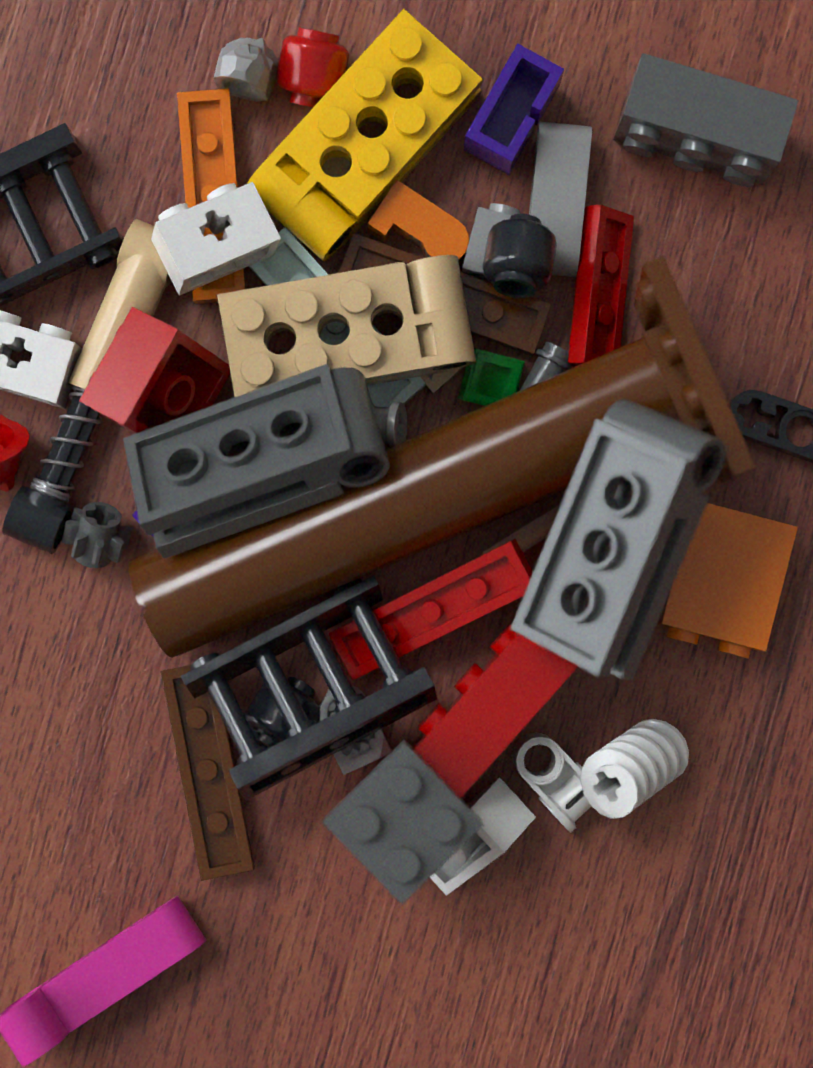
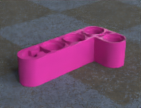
[0,895,207,1067]

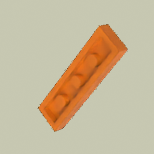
[177,88,246,304]

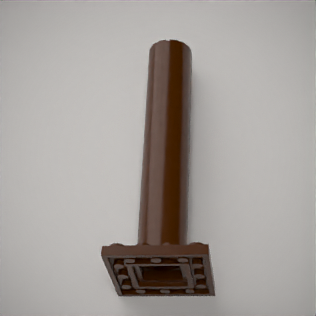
[128,255,755,658]

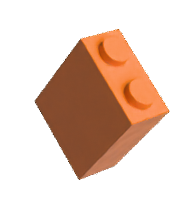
[657,503,798,659]

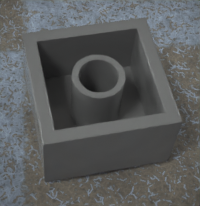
[323,739,484,905]

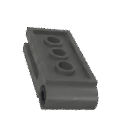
[123,363,389,559]
[511,399,725,680]

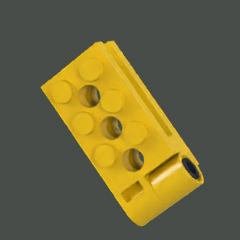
[247,9,483,261]

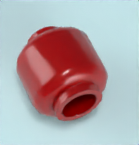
[276,27,349,107]

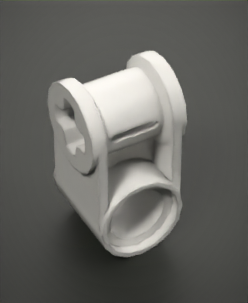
[512,732,591,833]

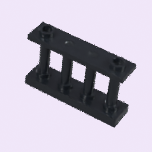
[0,123,123,307]
[181,575,438,800]

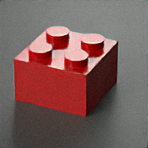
[79,307,230,434]

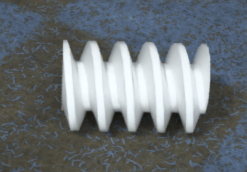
[581,719,689,819]

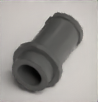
[520,341,573,391]

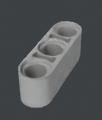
[529,121,592,277]

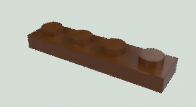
[339,233,552,356]
[160,665,255,881]

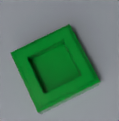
[458,348,525,406]

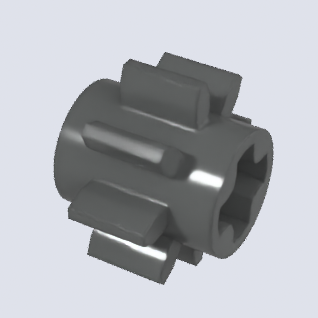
[62,502,132,568]

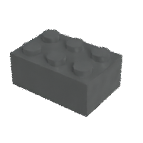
[613,53,799,187]

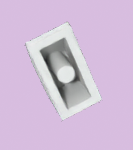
[430,778,536,896]

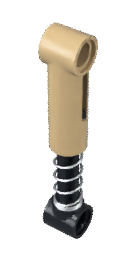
[2,219,172,554]

